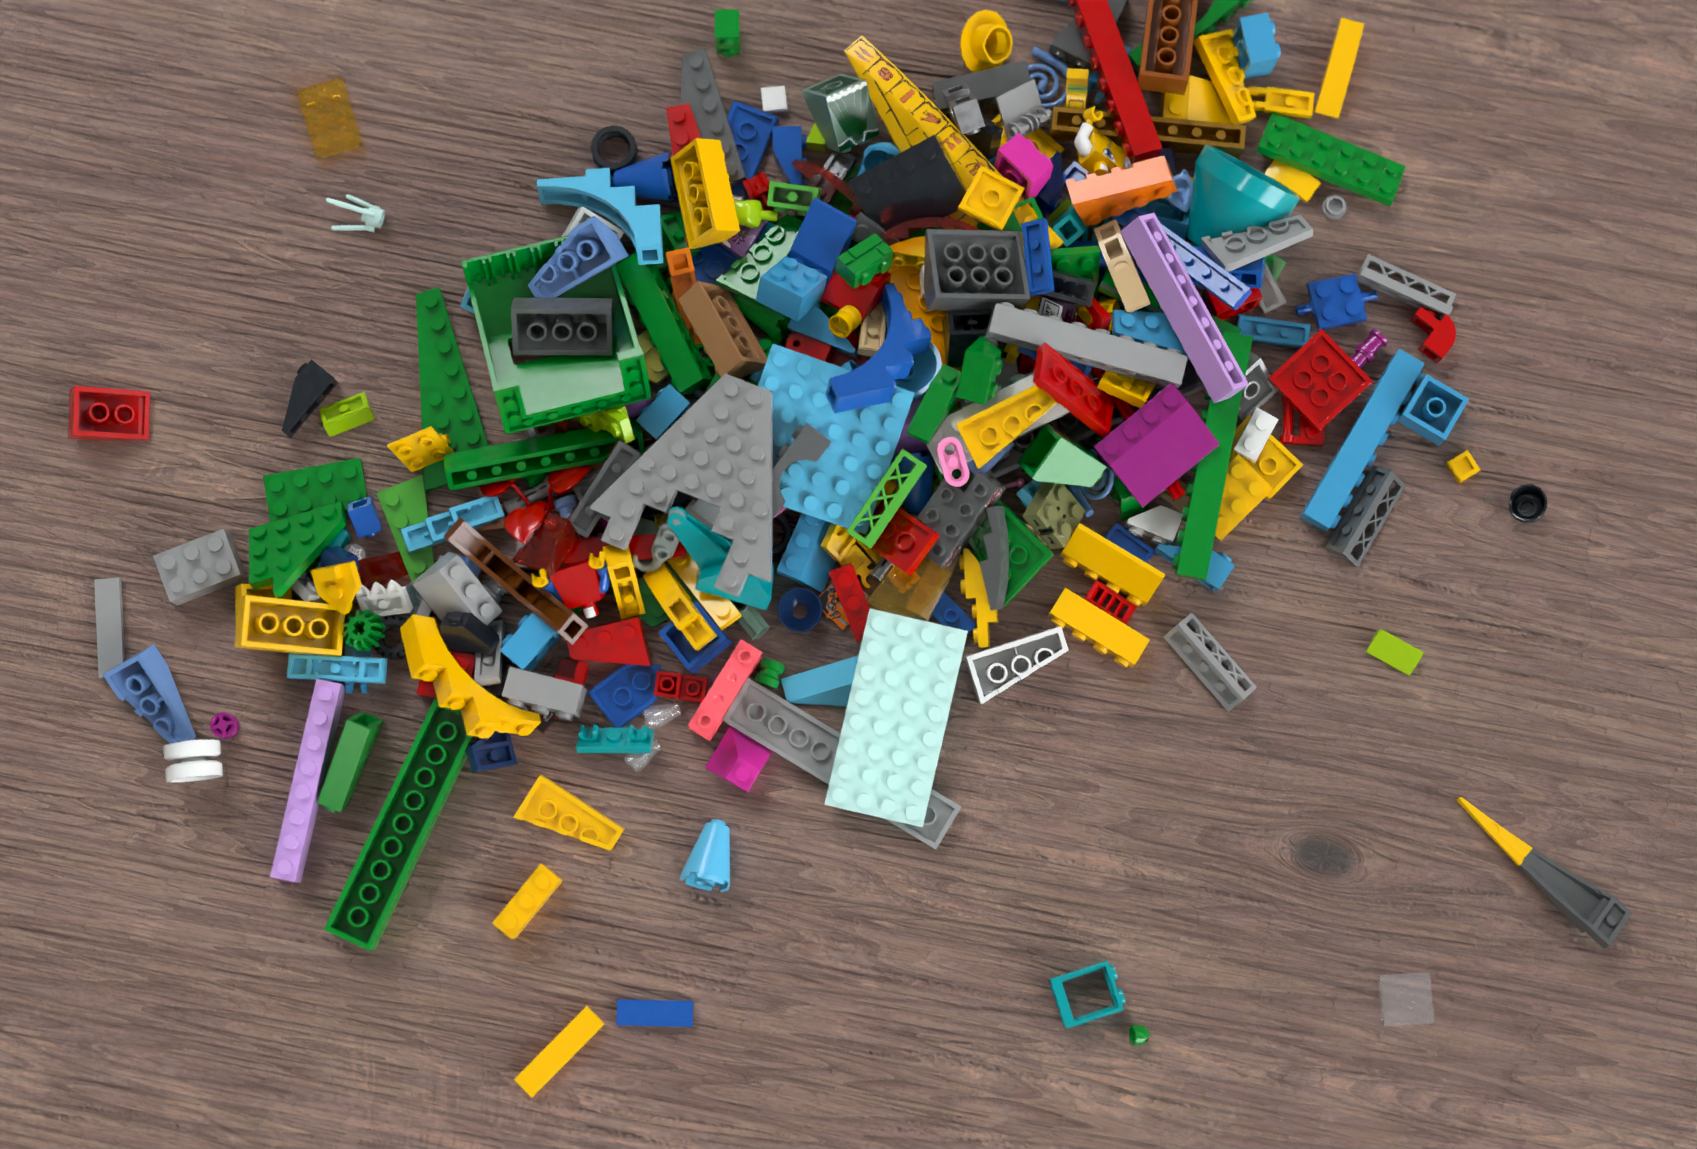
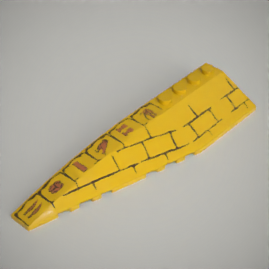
[844,36,1064,259]

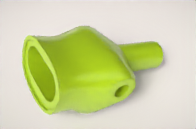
[734,199,778,229]

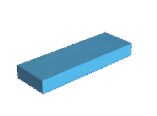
[1236,314,1311,349]

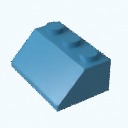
[777,513,836,593]

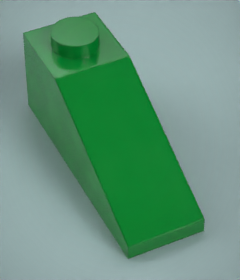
[907,364,961,444]

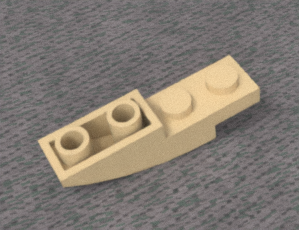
[1094,219,1151,313]

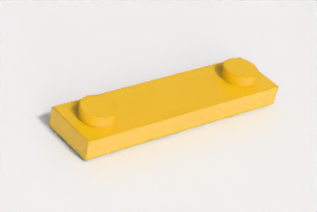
[666,551,742,631]

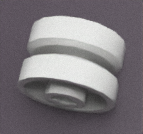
[163,740,223,783]

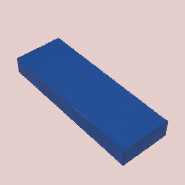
[1021,218,1054,296]
[616,999,694,1027]

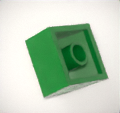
[956,336,1003,405]

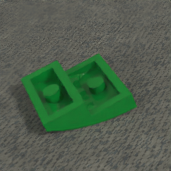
[655,211,700,272]

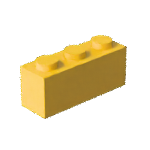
[492,864,563,939]

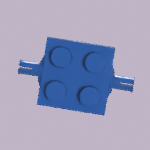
[1295,274,1378,331]

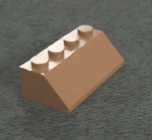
[678,281,767,379]

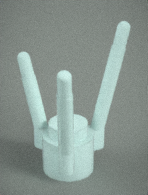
[326,194,385,232]

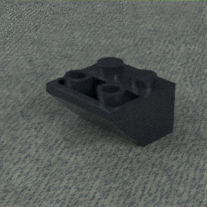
[942,309,998,368]

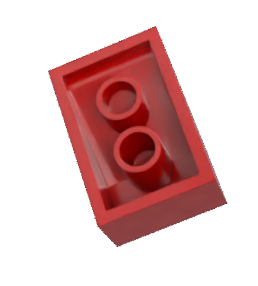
[68,386,150,441]

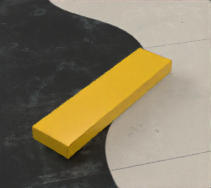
[514,1006,605,1098]

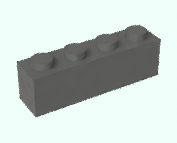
[932,60,1031,118]

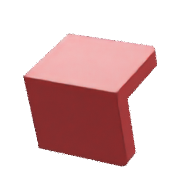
[553,658,590,686]

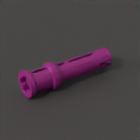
[1351,329,1388,368]

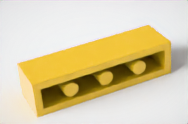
[1048,588,1150,668]

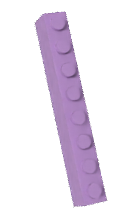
[1120,213,1249,403]
[270,679,346,883]

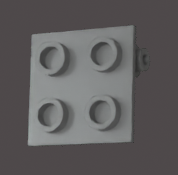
[995,79,1053,141]

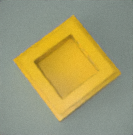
[1445,450,1480,484]

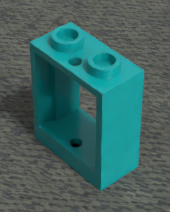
[1048,961,1126,1029]

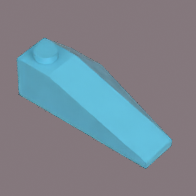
[781,656,859,707]

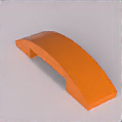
[665,247,702,345]

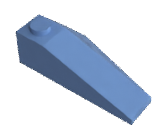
[528,216,629,298]
[103,644,196,744]

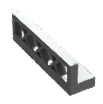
[1325,466,1406,567]

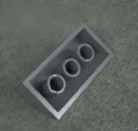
[511,297,613,355]

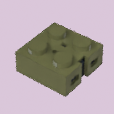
[1023,482,1085,549]

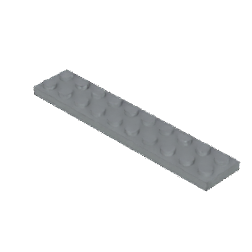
[722,678,961,850]

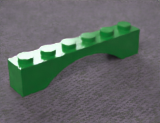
[1128,0,1253,77]

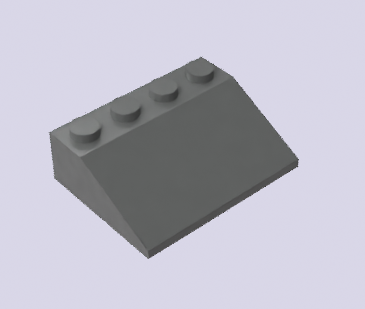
[924,229,1030,311]

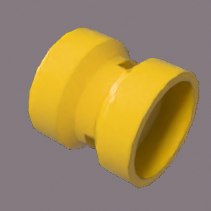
[828,305,862,338]

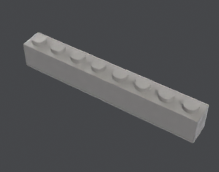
[985,302,1188,388]

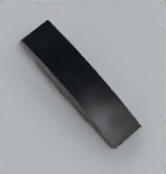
[1024,259,1097,307]

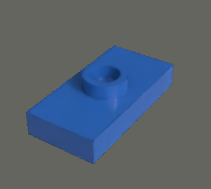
[931,591,977,635]

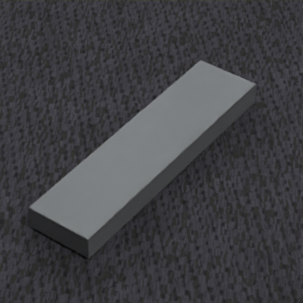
[94,577,125,679]

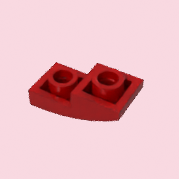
[654,671,708,703]

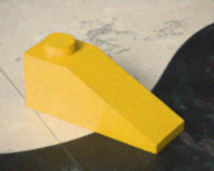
[603,545,645,619]

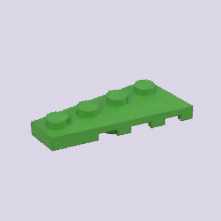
[377,475,435,582]

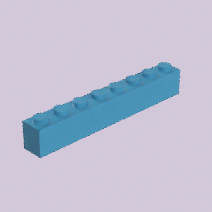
[1299,349,1425,532]

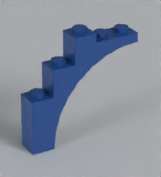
[826,283,931,414]

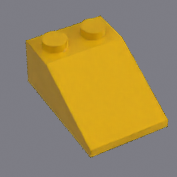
[1160,75,1232,124]

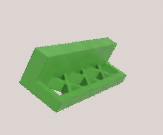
[846,449,927,548]

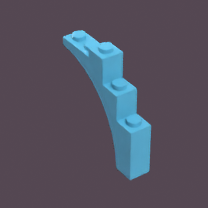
[537,168,663,265]

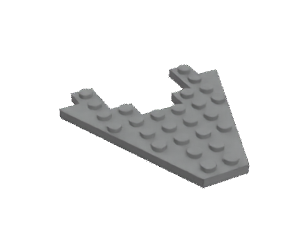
[590,374,773,597]

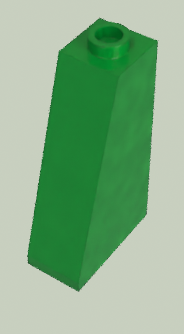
[317,711,384,813]

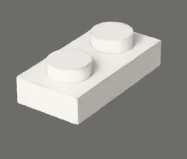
[1233,408,1279,463]

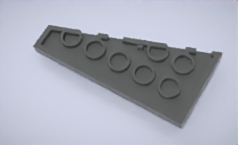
[678,48,747,204]

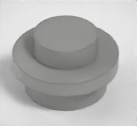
[1322,195,1346,219]

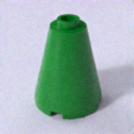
[733,294,791,343]

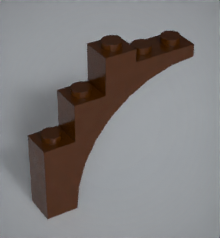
[443,518,588,645]

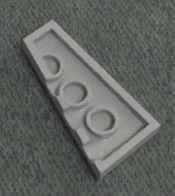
[1201,215,1313,272]

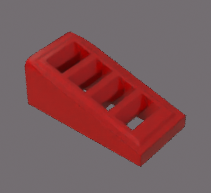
[1084,580,1137,625]

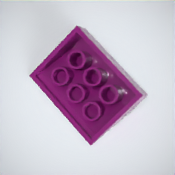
[1094,383,1220,508]

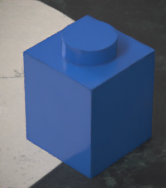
[348,496,382,538]

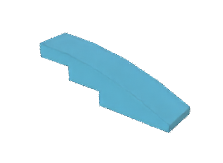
[400,496,505,554]

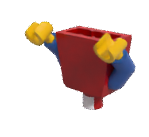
[531,551,611,619]

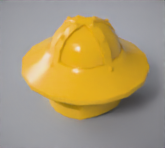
[960,10,1013,73]

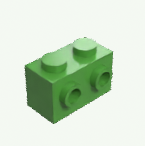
[767,181,822,216]

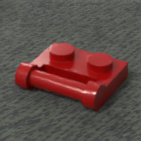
[1280,395,1325,447]

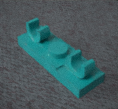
[576,725,654,753]

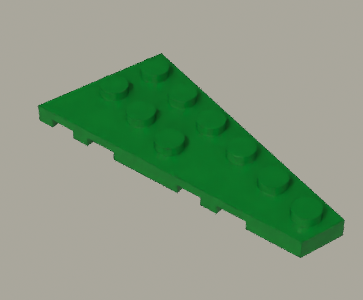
[934,466,1054,608]

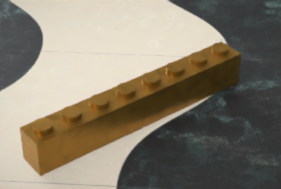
[1049,106,1246,158]

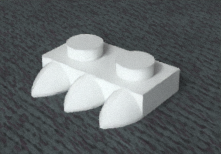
[356,580,413,616]

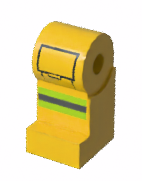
[1066,68,1090,110]

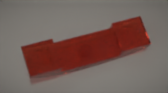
[792,159,866,217]
[881,217,980,238]

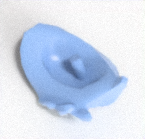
[1166,169,1193,213]

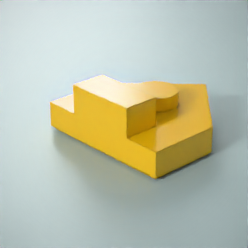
[311,561,362,615]

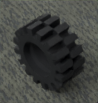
[372,614,408,660]

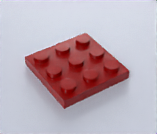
[1267,329,1373,432]

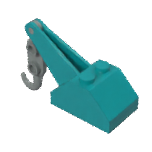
[632,507,775,610]

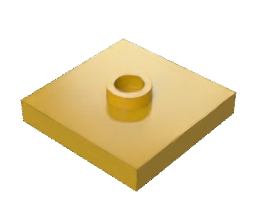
[958,166,1024,231]

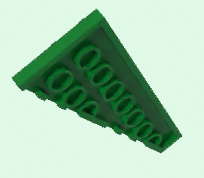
[416,287,489,492]

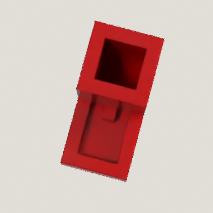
[1410,307,1456,364]

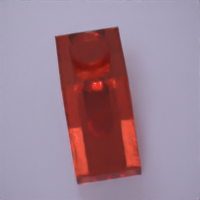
[358,551,408,590]

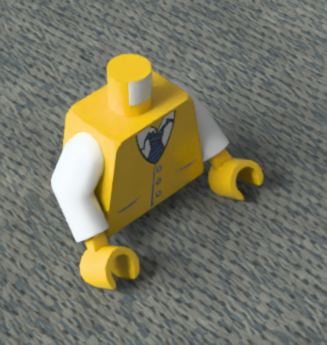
[1074,106,1132,176]

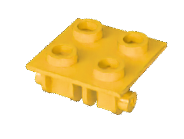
[387,427,455,472]

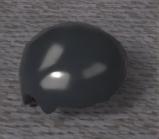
[1509,484,1547,523]

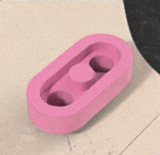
[937,437,969,487]

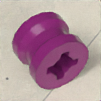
[210,713,239,739]

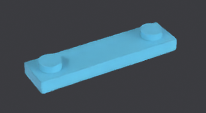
[287,653,388,684]

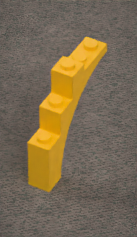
[400,614,541,738]

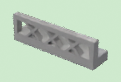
[1356,254,1456,320]
[1164,613,1257,712]

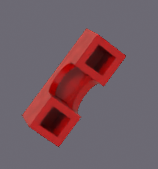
[829,562,870,642]

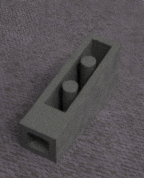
[1049,0,1129,73]

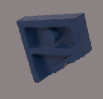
[466,731,517,773]

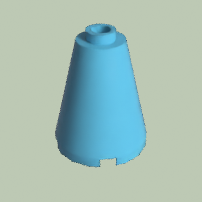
[680,819,730,892]

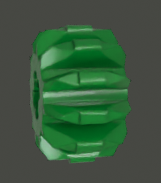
[341,609,386,651]

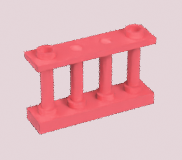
[688,639,763,742]

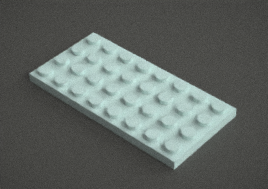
[824,609,968,827]

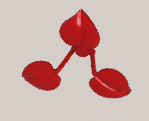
[479,465,591,544]

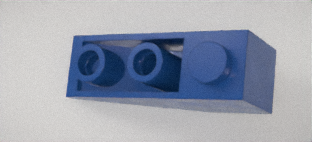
[772,126,807,186]

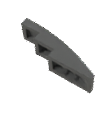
[979,506,1009,610]

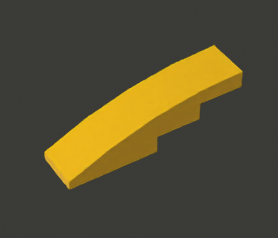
[1314,17,1364,118]

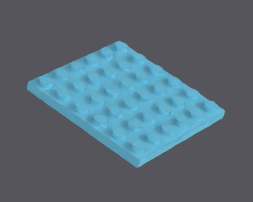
[758,344,915,535]

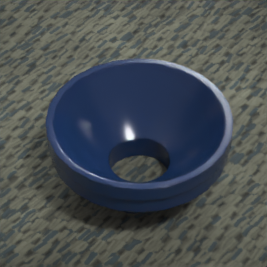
[777,587,822,633]

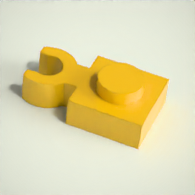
[839,544,873,588]

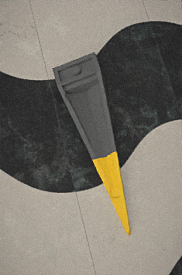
[1456,797,1632,949]

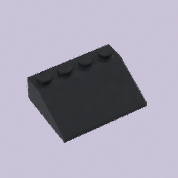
[848,135,967,242]

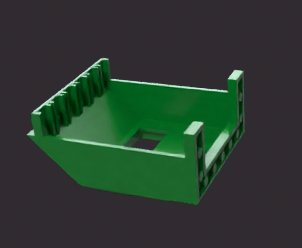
[461,235,652,434]

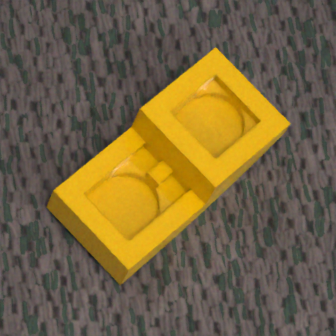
[1264,160,1320,203]

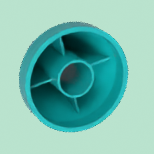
[1187,144,1300,247]

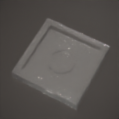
[1378,972,1434,1026]

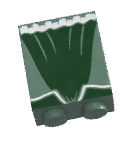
[801,73,879,153]

